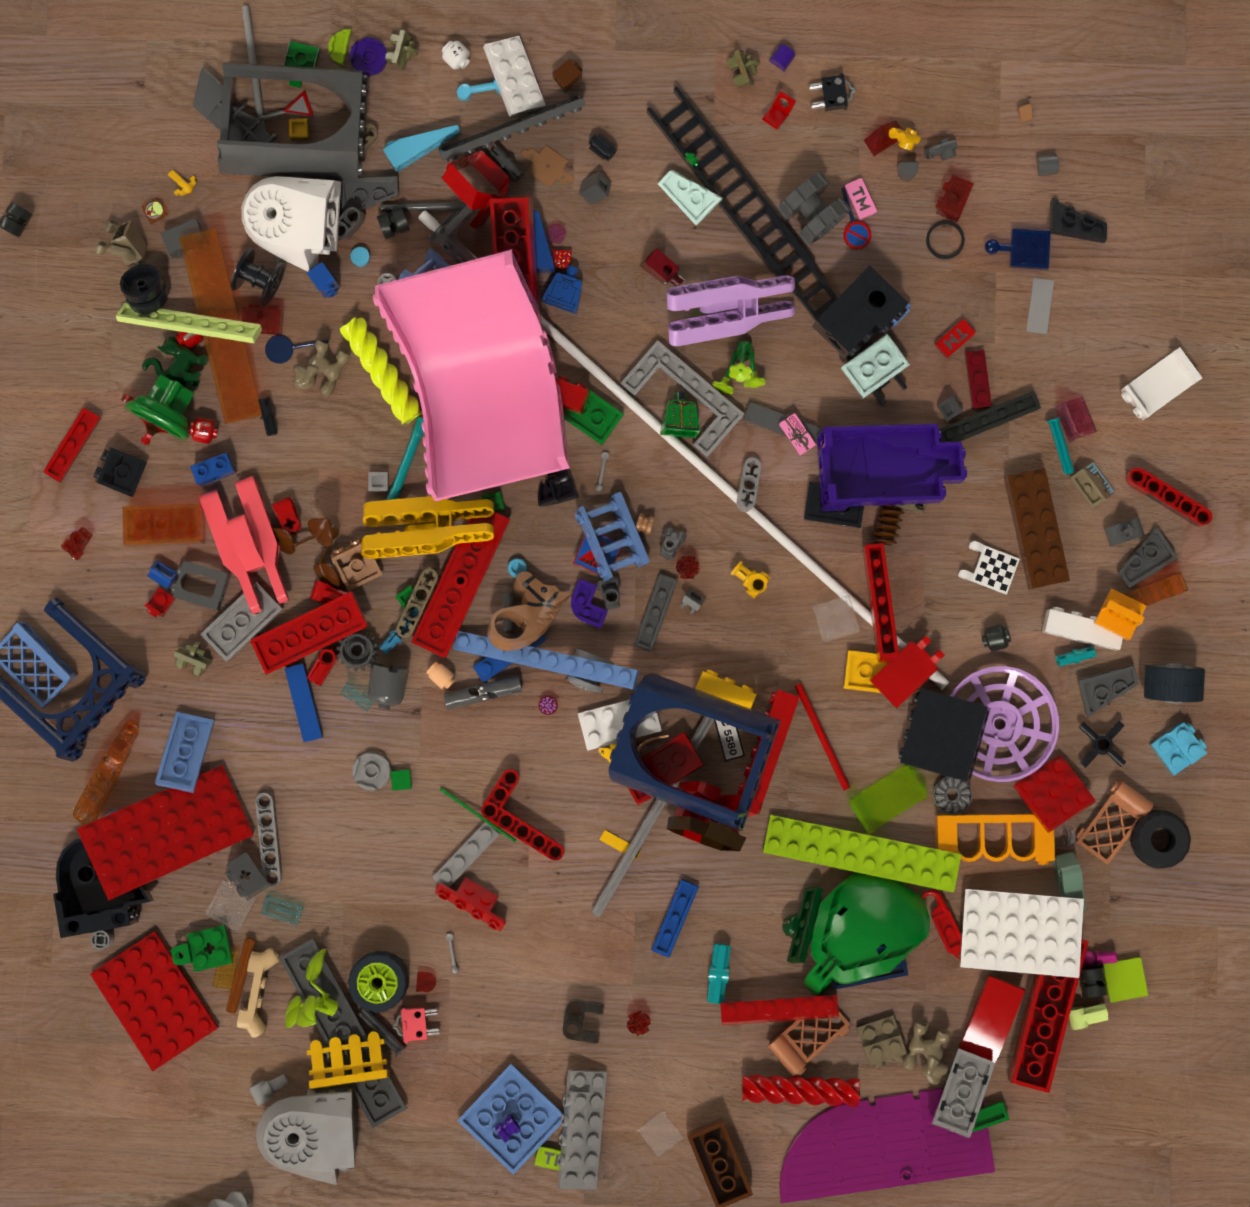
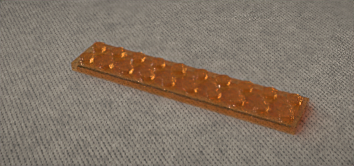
[179,228,262,424]

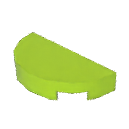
[328,29,352,67]

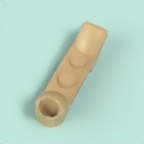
[237,948,280,1038]

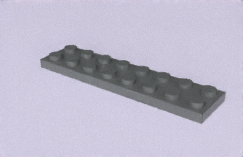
[438,94,586,162]

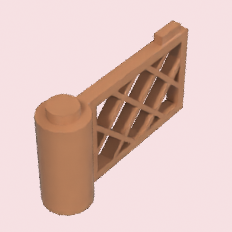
[1075,780,1154,865]
[767,995,851,1076]

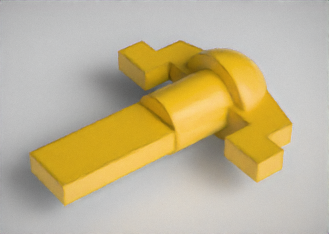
[168,170,197,196]

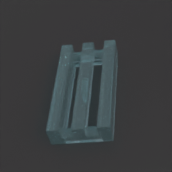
[260,895,304,925]

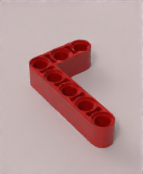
[481,769,564,861]

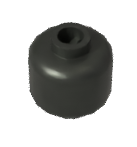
[981,624,1011,652]

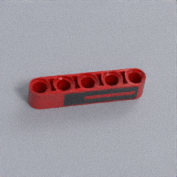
[1125,468,1212,527]

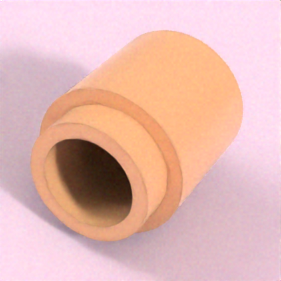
[426,661,455,689]

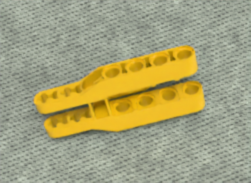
[361,496,494,559]

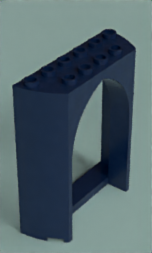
[608,673,781,831]

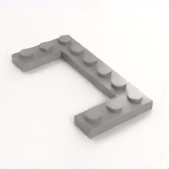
[620,340,745,458]

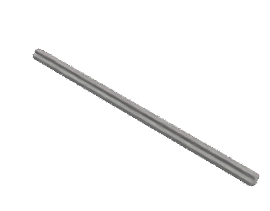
[592,716,714,917]

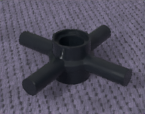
[1078,721,1126,768]

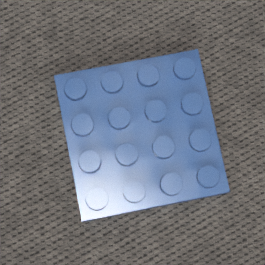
[457,1063,564,1175]

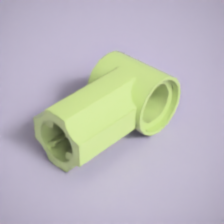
[1069,1003,1108,1030]

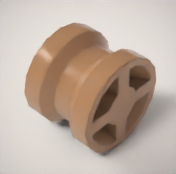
[636,513,655,535]

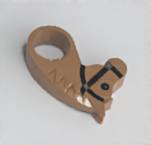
[487,572,571,651]

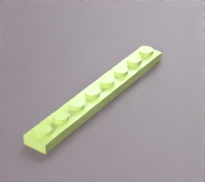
[116,303,262,343]

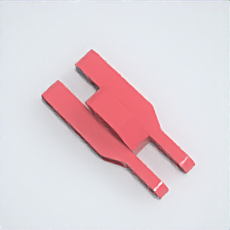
[199,475,289,614]

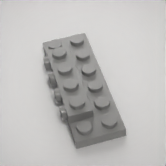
[557,1070,607,1190]

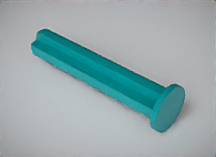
[1046,417,1074,475]

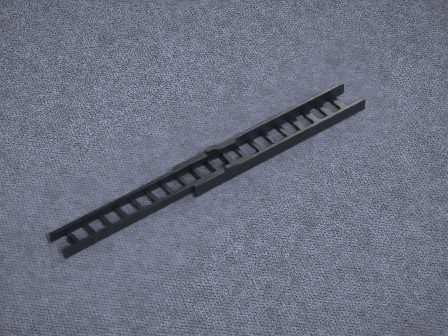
[647,86,907,407]

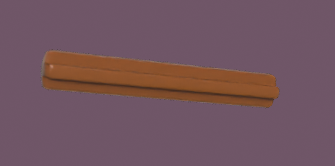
[226,938,256,1014]

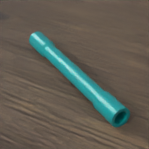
[386,417,424,500]

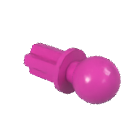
[1083,950,1118,966]

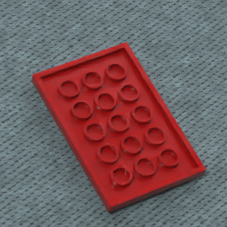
[90,931,219,1072]

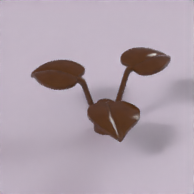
[273,518,342,589]

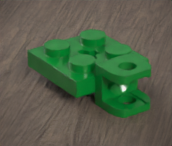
[171,925,233,972]

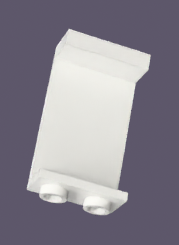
[1121,347,1202,420]

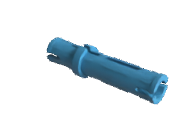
[379,607,425,655]

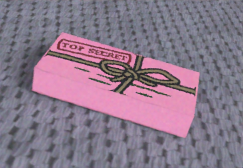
[779,413,816,456]

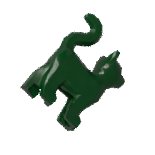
[142,336,210,391]

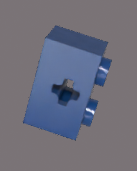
[307,262,340,298]
[190,453,237,486]

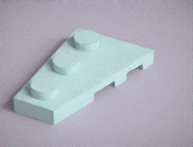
[658,170,723,225]

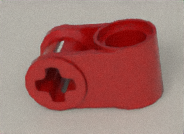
[272,496,301,535]

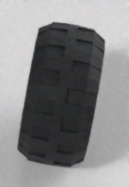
[1130,810,1191,868]

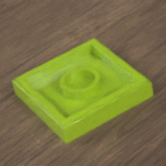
[1102,957,1148,1003]

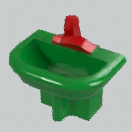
[124,374,194,445]

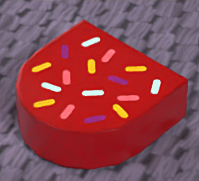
[552,250,572,270]

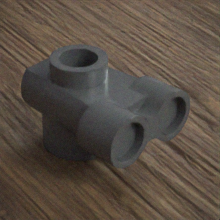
[924,138,958,161]
[659,527,687,560]
[597,578,621,610]

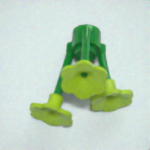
[712,341,766,395]

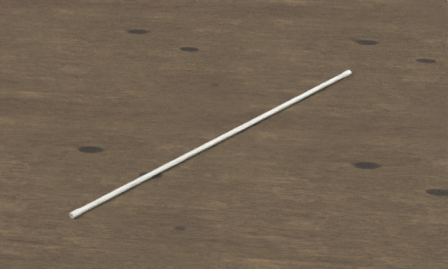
[418,210,949,690]

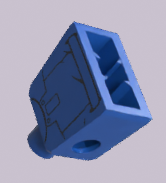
[542,265,582,314]

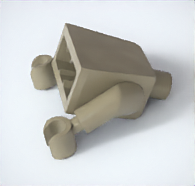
[95,219,148,266]

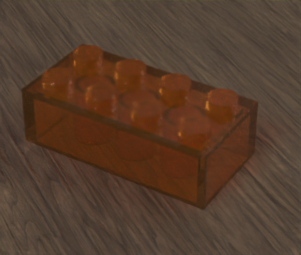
[122,504,205,547]

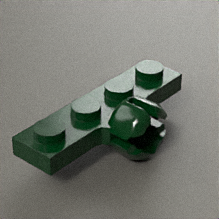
[782,886,823,964]

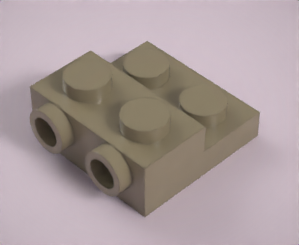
[856,1015,907,1068]

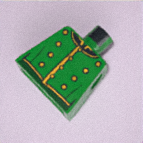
[660,392,700,438]

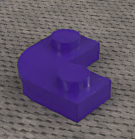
[571,579,608,629]

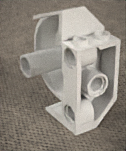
[241,176,341,271]

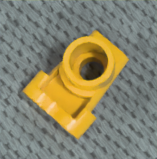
[889,128,921,151]

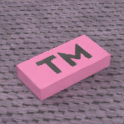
[844,178,877,221]

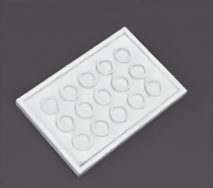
[960,889,1084,978]

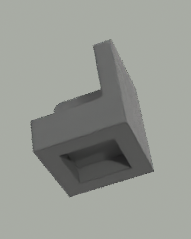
[579,171,611,205]

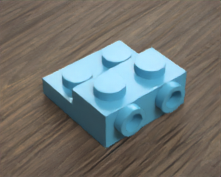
[1150,722,1207,776]

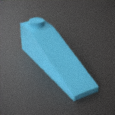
[383,125,461,173]

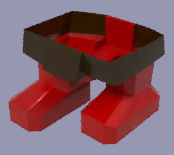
[666,781,763,851]

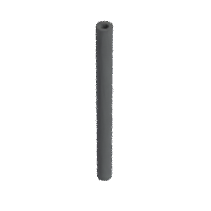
[381,202,465,212]

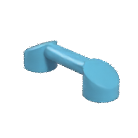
[457,80,501,101]

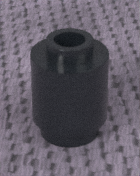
[588,134,617,161]

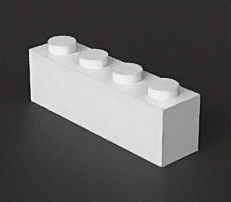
[1042,607,1123,651]

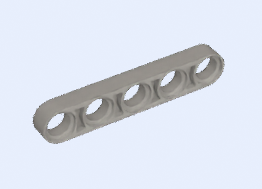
[255,793,282,887]

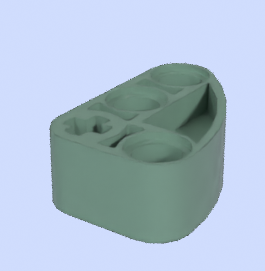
[1053,852,1086,912]

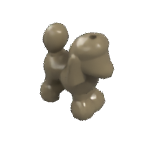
[292,340,350,397]
[903,1020,951,1085]

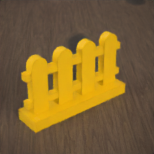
[307,1032,390,1089]

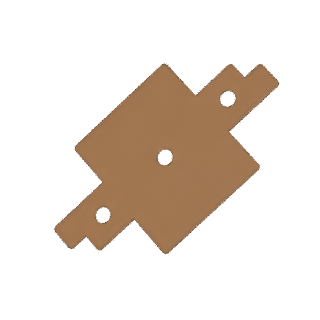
[521,145,575,187]

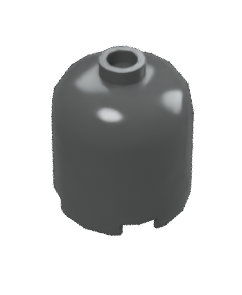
[368,663,409,709]

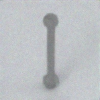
[595,452,609,491]
[446,933,459,974]

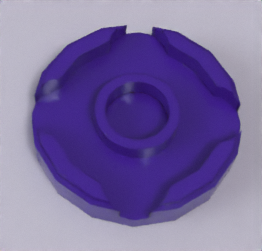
[350,38,388,76]

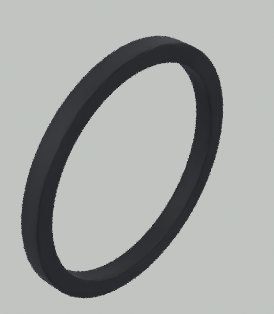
[926,221,965,259]

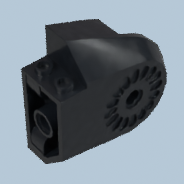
[53,838,154,938]

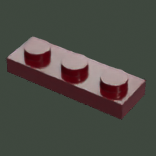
[964,350,992,410]

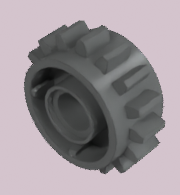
[336,630,379,672]

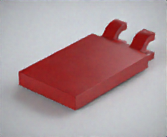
[869,636,945,709]

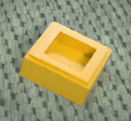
[289,118,309,140]

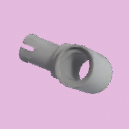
[248,1074,289,1106]

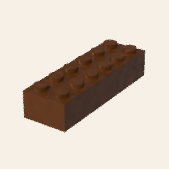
[1004,468,1070,590]

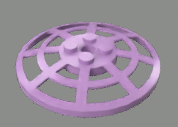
[950,666,1059,782]

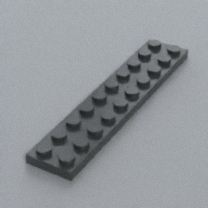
[279,938,408,1128]

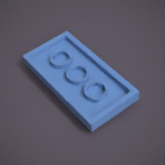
[155,712,214,793]

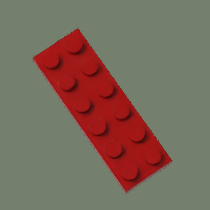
[250,591,369,675]

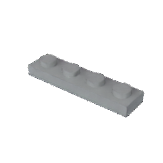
[432,822,500,887]

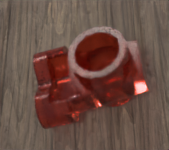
[61,527,93,561]

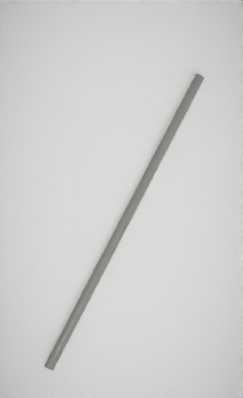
[242,6,284,264]

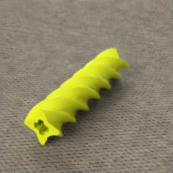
[340,317,423,424]

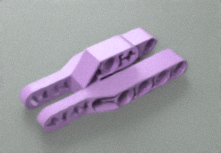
[667,275,795,346]

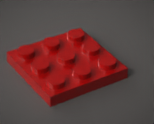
[1013,754,1096,833]

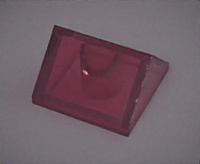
[1055,397,1097,443]

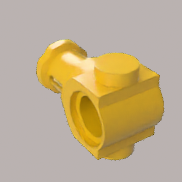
[730,561,771,599]

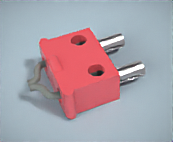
[393,1007,440,1043]

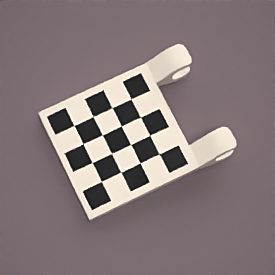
[958,541,1020,595]

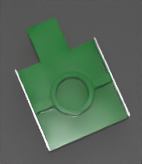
[283,40,320,88]

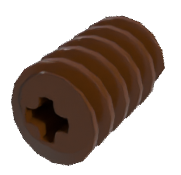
[873,505,904,546]

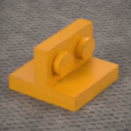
[1094,589,1146,641]

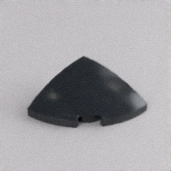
[538,468,579,507]

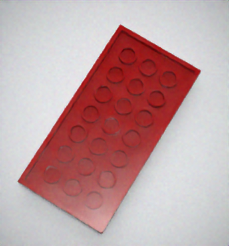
[76,765,254,901]

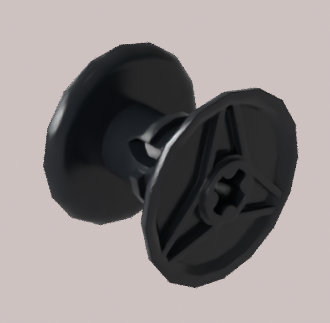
[230,247,286,306]

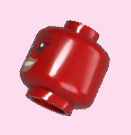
[189,417,218,444]

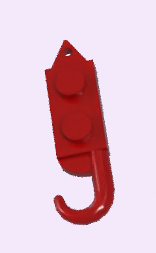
[922,889,962,960]

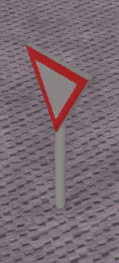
[256,91,314,120]

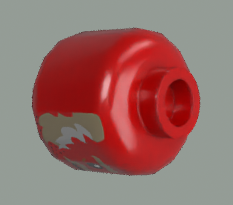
[176,331,204,348]

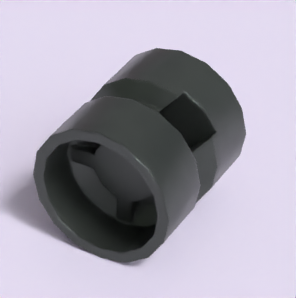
[0,202,32,238]
[376,207,410,239]
[1080,966,1108,997]

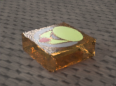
[141,198,168,224]

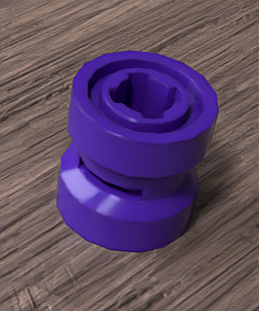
[494,1115,521,1142]

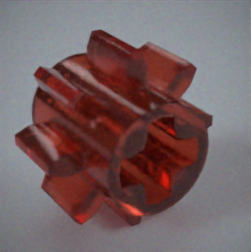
[676,556,700,579]
[627,1010,651,1036]

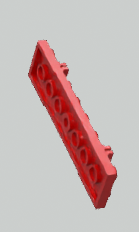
[411,512,511,659]

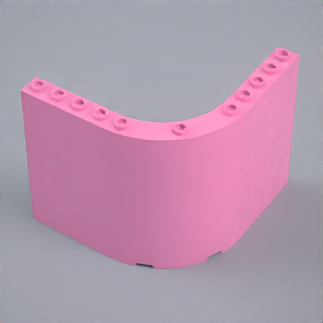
[373,250,570,501]

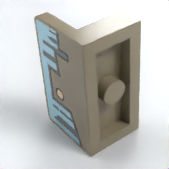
[1070,461,1115,508]

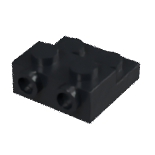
[93,447,147,497]

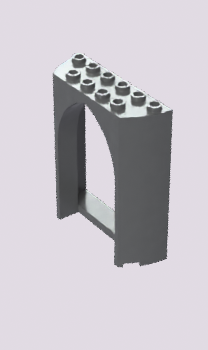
[217,62,367,182]

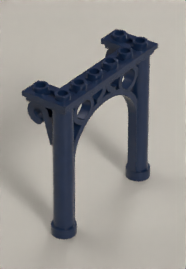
[0,597,148,762]

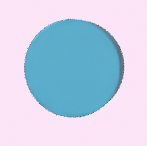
[350,247,370,267]
[508,558,527,578]

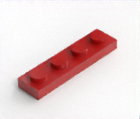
[43,407,101,483]

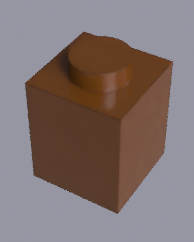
[552,59,583,92]

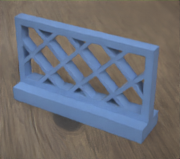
[0,621,78,708]

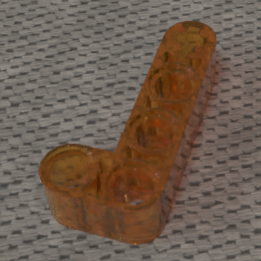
[1124,572,1189,607]

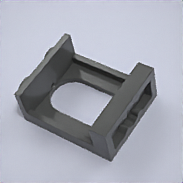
[171,560,231,611]

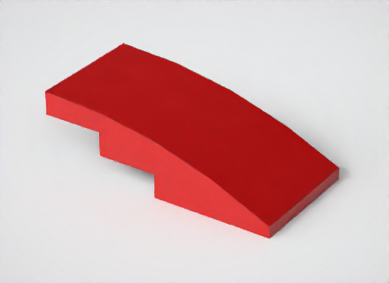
[959,975,1025,1062]

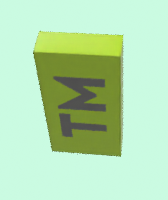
[534,1145,561,1171]

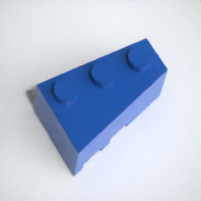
[533,211,555,273]

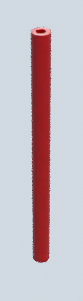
[794,683,850,791]

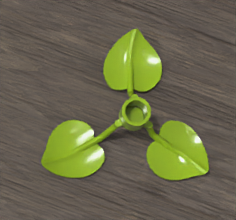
[285,949,338,1028]

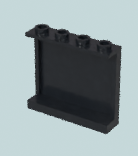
[899,688,991,783]

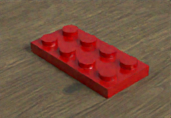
[627,732,704,805]

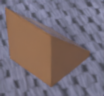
[1017,103,1033,122]

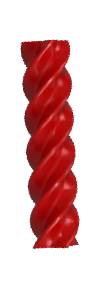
[742,1075,860,1107]

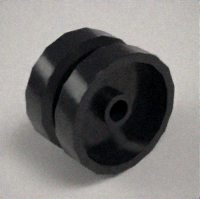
[120,264,169,314]

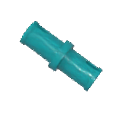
[1055,645,1096,667]

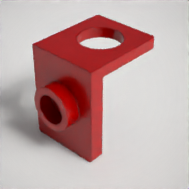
[762,91,796,130]

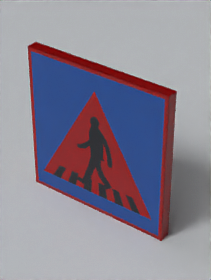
[573,534,621,575]

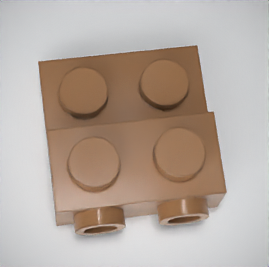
[330,537,383,591]

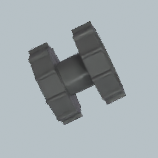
[777,172,852,246]

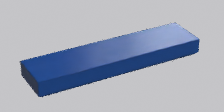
[284,664,323,743]
[651,879,699,958]

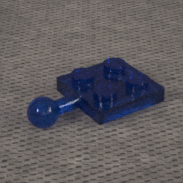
[985,229,1051,270]

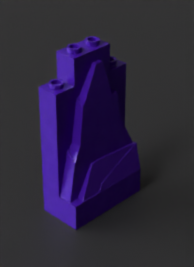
[817,424,967,511]

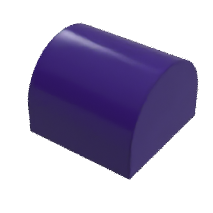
[769,44,795,72]

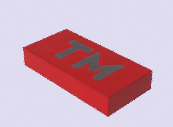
[934,319,976,358]

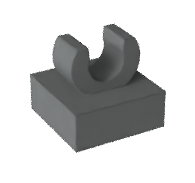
[937,395,964,422]
[681,588,706,614]

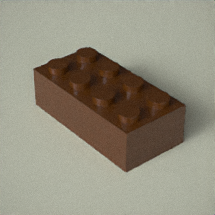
[687,1118,753,1207]

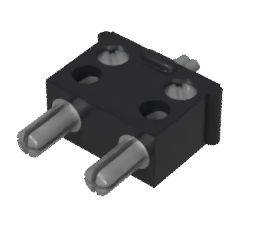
[809,73,856,111]

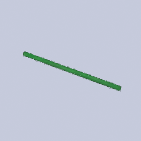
[440,787,517,843]

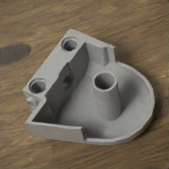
[256,1086,356,1185]

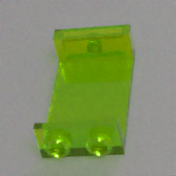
[847,765,928,835]

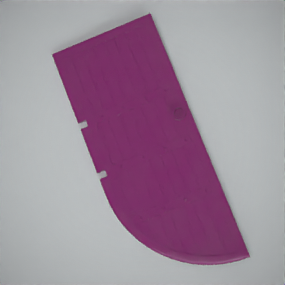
[780,1088,995,1204]

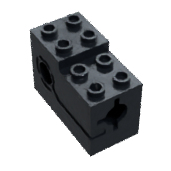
[812,265,908,358]

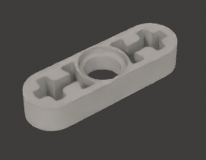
[736,457,761,512]

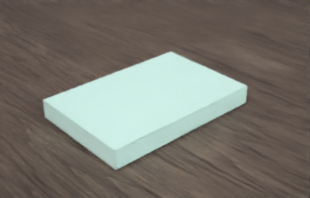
[841,334,910,399]

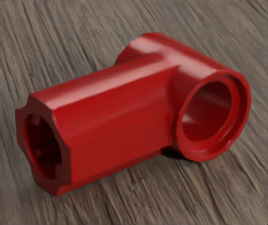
[310,580,347,604]
[307,649,339,686]

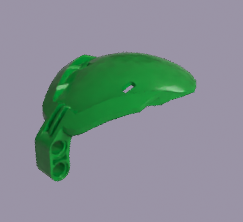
[803,872,930,996]

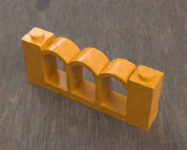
[935,814,1055,865]

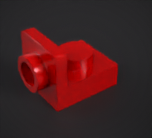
[144,587,176,618]

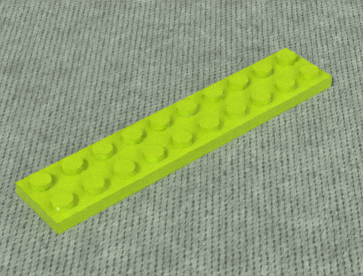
[763,815,962,893]

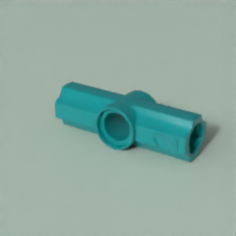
[707,943,731,1004]

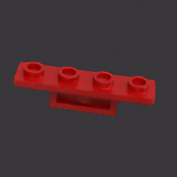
[435,877,506,931]

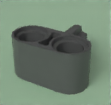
[1104,517,1145,547]

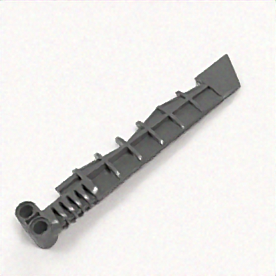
[193,68,365,241]

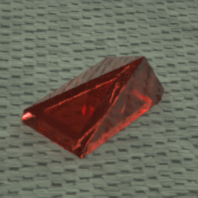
[864,120,902,156]

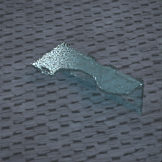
[340,682,373,711]

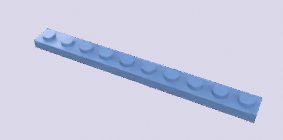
[453,631,639,690]

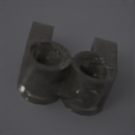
[563,999,605,1043]

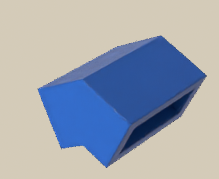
[147,560,177,589]

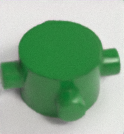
[685,152,698,166]

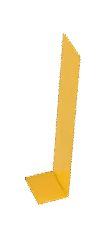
[599,830,641,861]

